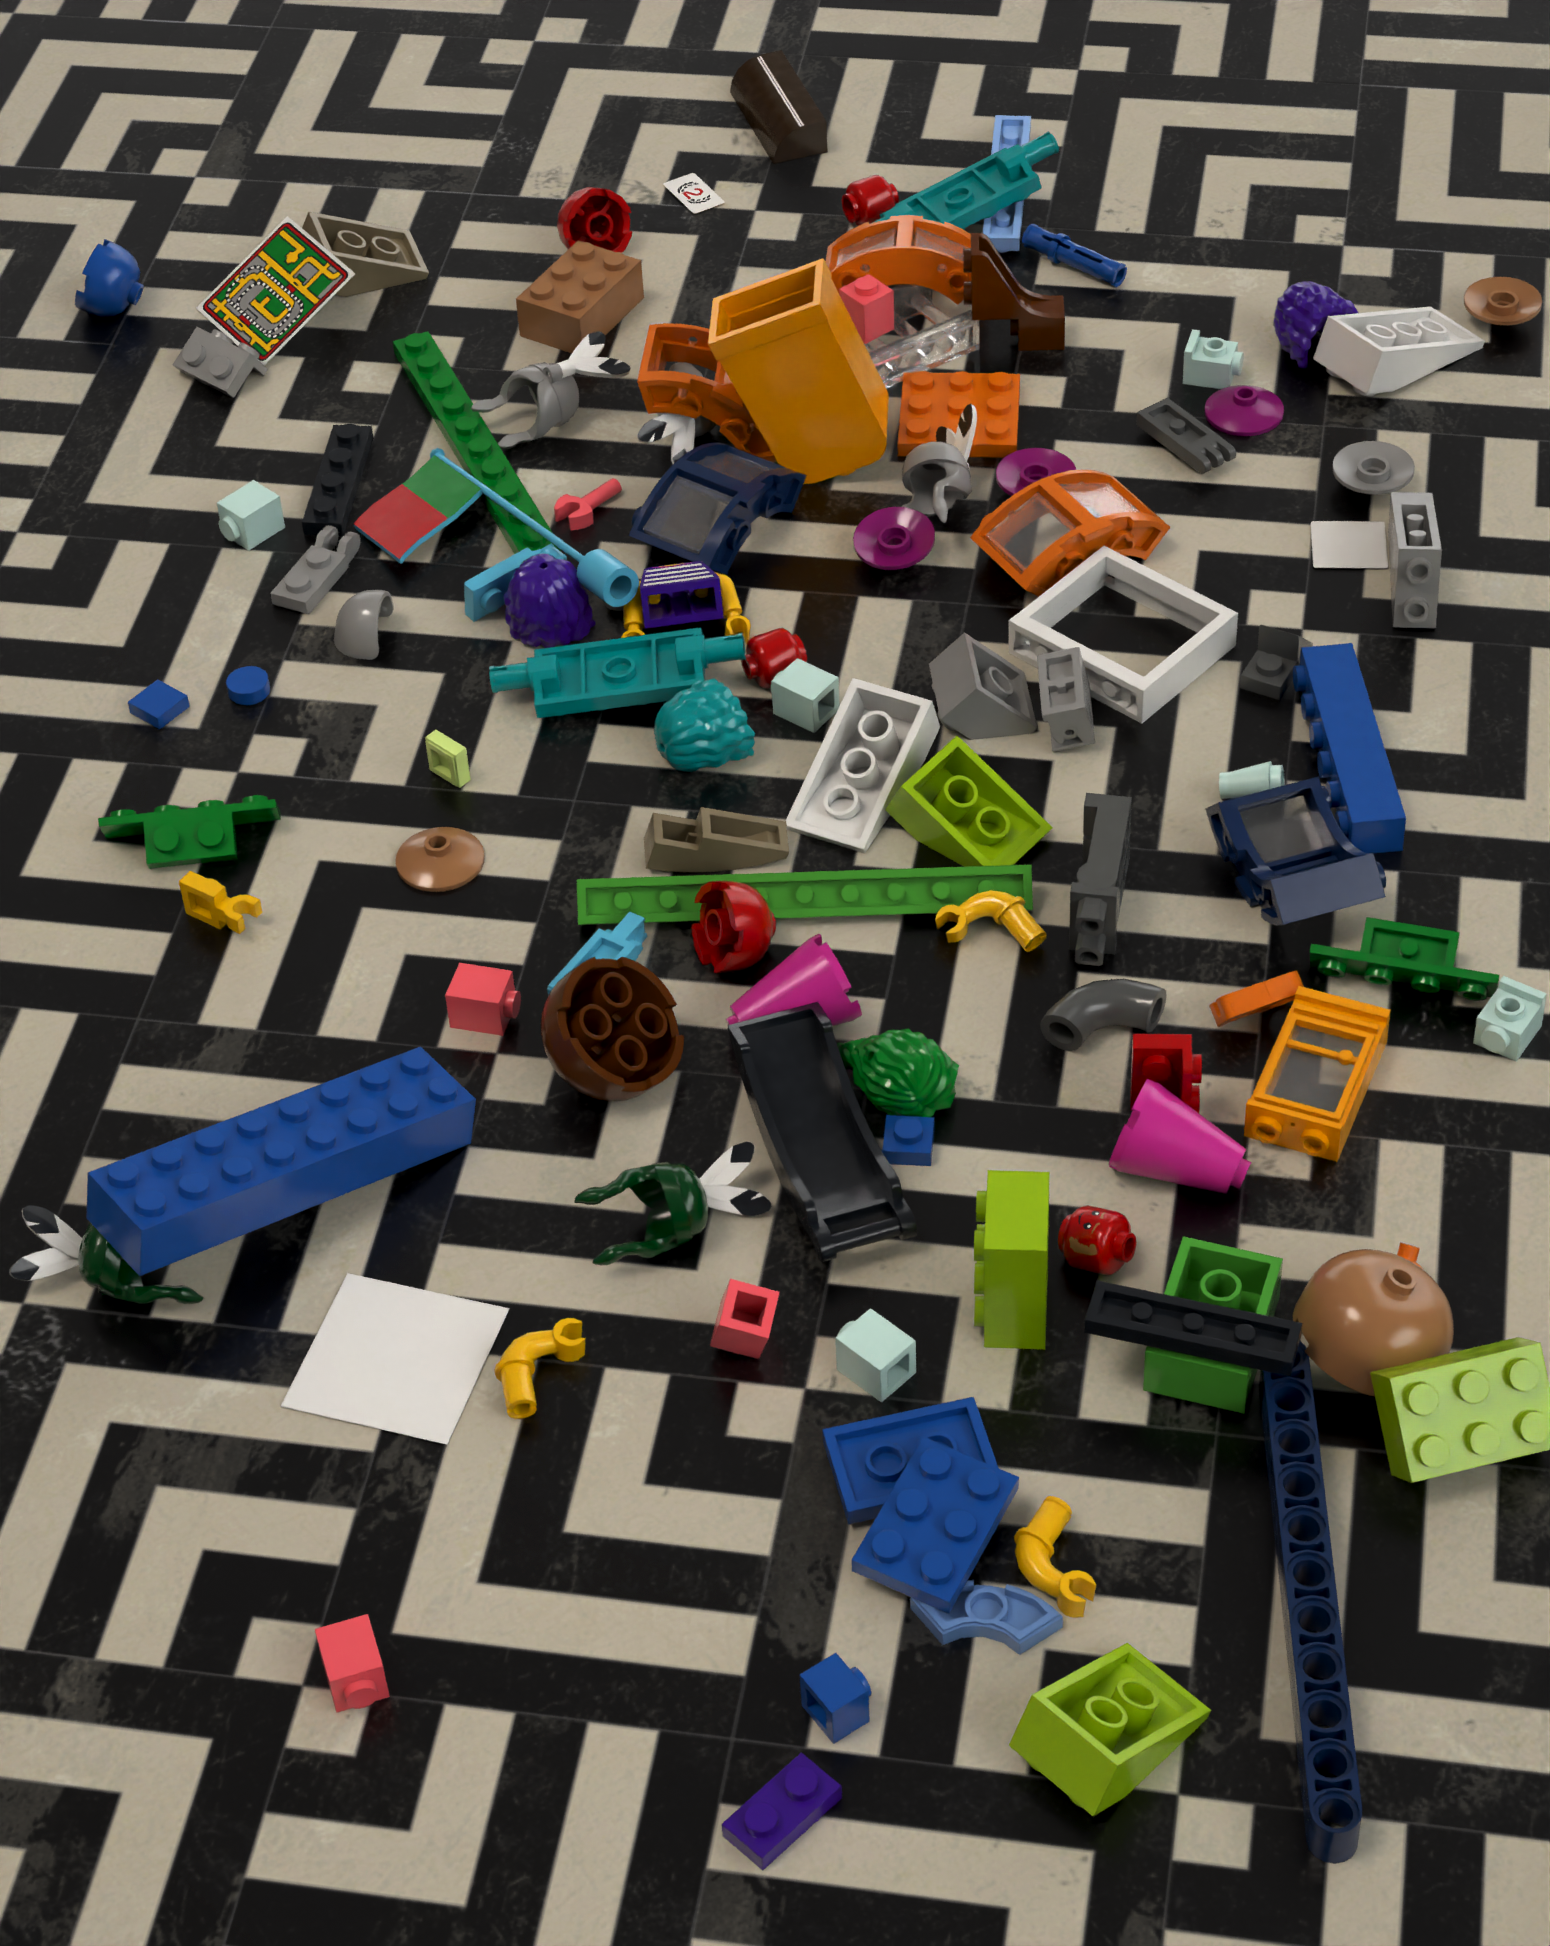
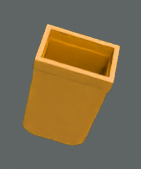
[708,258,889,484]

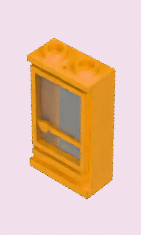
[1244,986,1391,1162]

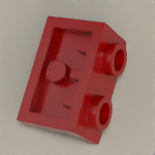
[1130,1034,1202,1113]

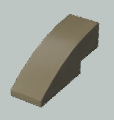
[644,807,789,872]

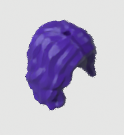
[1273,281,1359,369]
[503,553,596,648]

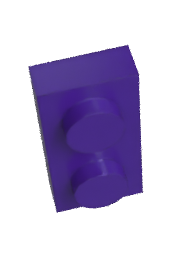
[721,1752,842,1871]

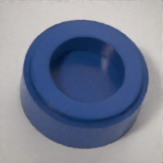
[226,666,270,705]

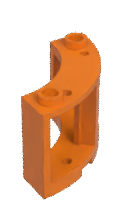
[637,323,776,462]

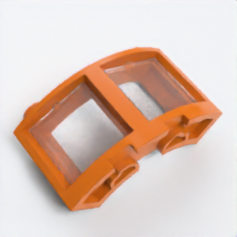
[825,215,971,305]
[970,469,1170,597]

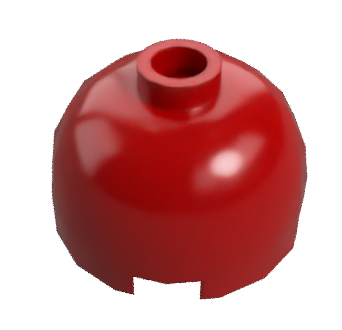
[557,187,632,253]
[692,881,776,973]

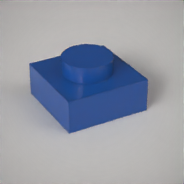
[882,1115,935,1166]

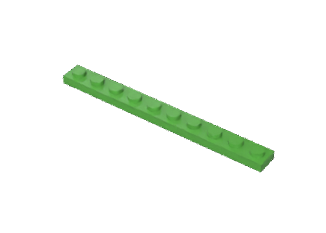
[577,864,1033,925]

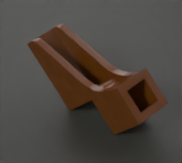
[963,233,1065,351]

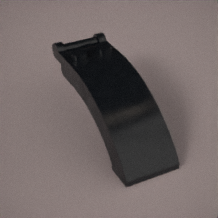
[727,1002,917,1262]

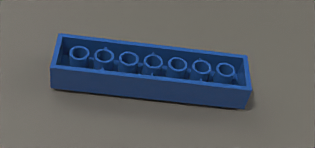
[86,1046,476,1276]

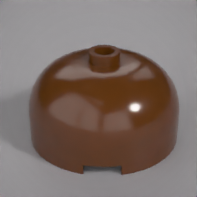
[541,957,684,1101]

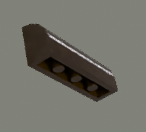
[730,50,828,164]

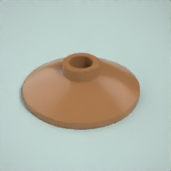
[1464,277,1542,325]
[396,827,485,892]

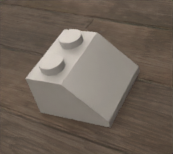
[929,632,1038,740]

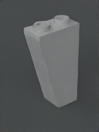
[1388,492,1442,628]

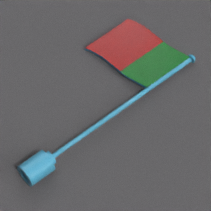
[354,448,639,607]

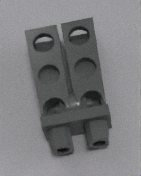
[1069,793,1132,966]

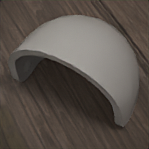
[334,590,394,660]

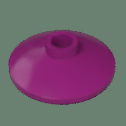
[1205,385,1284,436]
[996,448,1076,496]
[853,507,935,570]

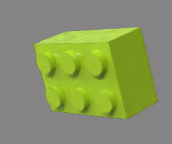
[974,1170,1050,1350]
[1370,1337,1550,1483]

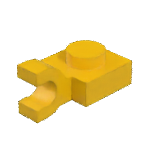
[179,871,262,934]

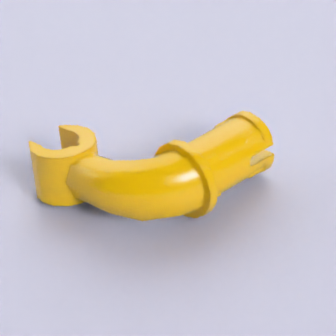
[935,890,1047,952]
[494,1318,586,1419]
[1014,1496,1096,1618]

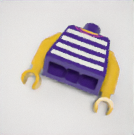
[621,561,751,644]

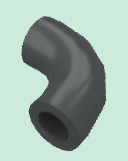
[1040,978,1167,1051]

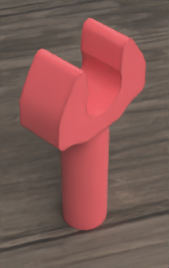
[554,478,622,531]

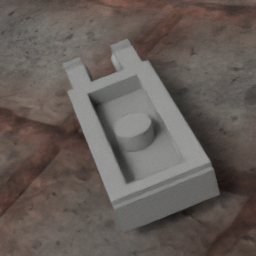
[270,525,361,614]

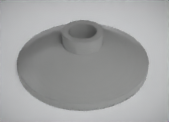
[1333,441,1415,495]

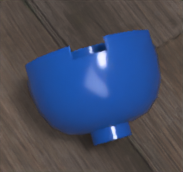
[75,239,144,317]

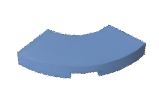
[910,1580,1063,1655]

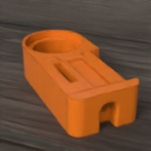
[1209,971,1304,1027]

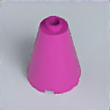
[726,934,862,1026]
[1108,1079,1251,1194]

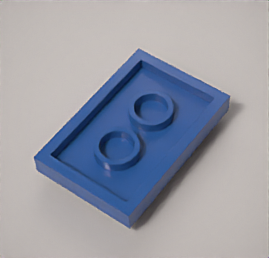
[822,1397,998,1525]
[851,1437,1019,1614]

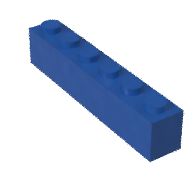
[1293,643,1406,853]

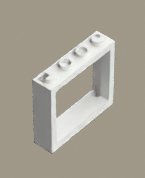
[1009,546,1238,724]

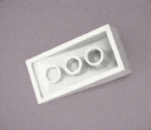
[1313,307,1485,397]
[786,678,940,853]

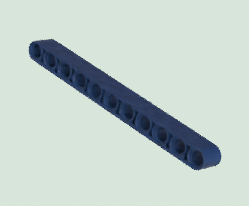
[1259,1341,1362,1864]

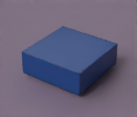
[128,679,190,729]

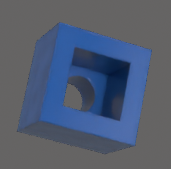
[800,1653,872,1744]

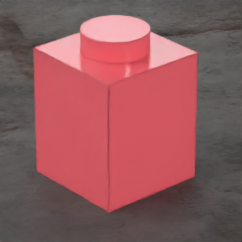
[839,274,894,344]
[445,963,521,1036]
[710,1279,780,1359]
[315,1614,390,1713]

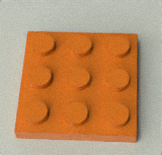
[897,371,1020,458]

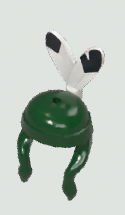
[574,1142,772,1266]
[10,1205,204,1304]

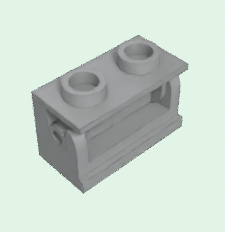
[1037,647,1095,752]

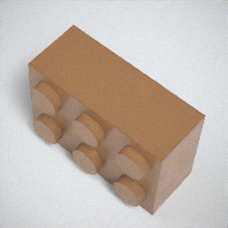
[516,241,644,353]

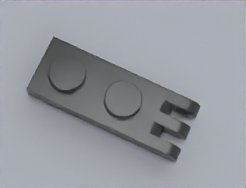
[1136,397,1236,474]

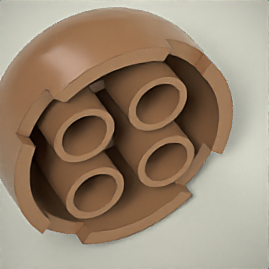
[1293,1249,1454,1397]

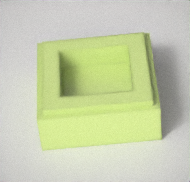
[425,730,471,788]

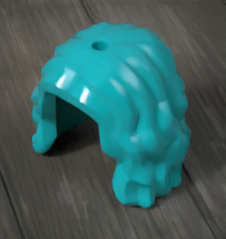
[654,678,755,772]

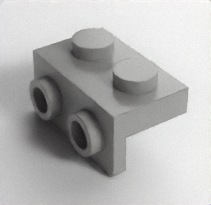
[173,327,268,398]

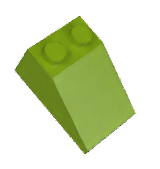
[885,736,1053,867]
[1009,1643,1211,1816]

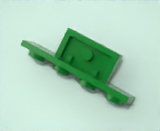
[98,795,281,869]
[1309,917,1499,1001]

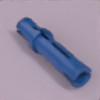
[1022,224,1127,287]

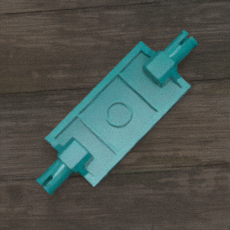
[864,131,1059,242]
[489,628,746,718]

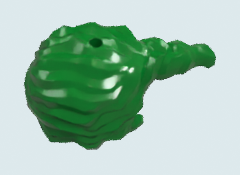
[837,1029,959,1117]

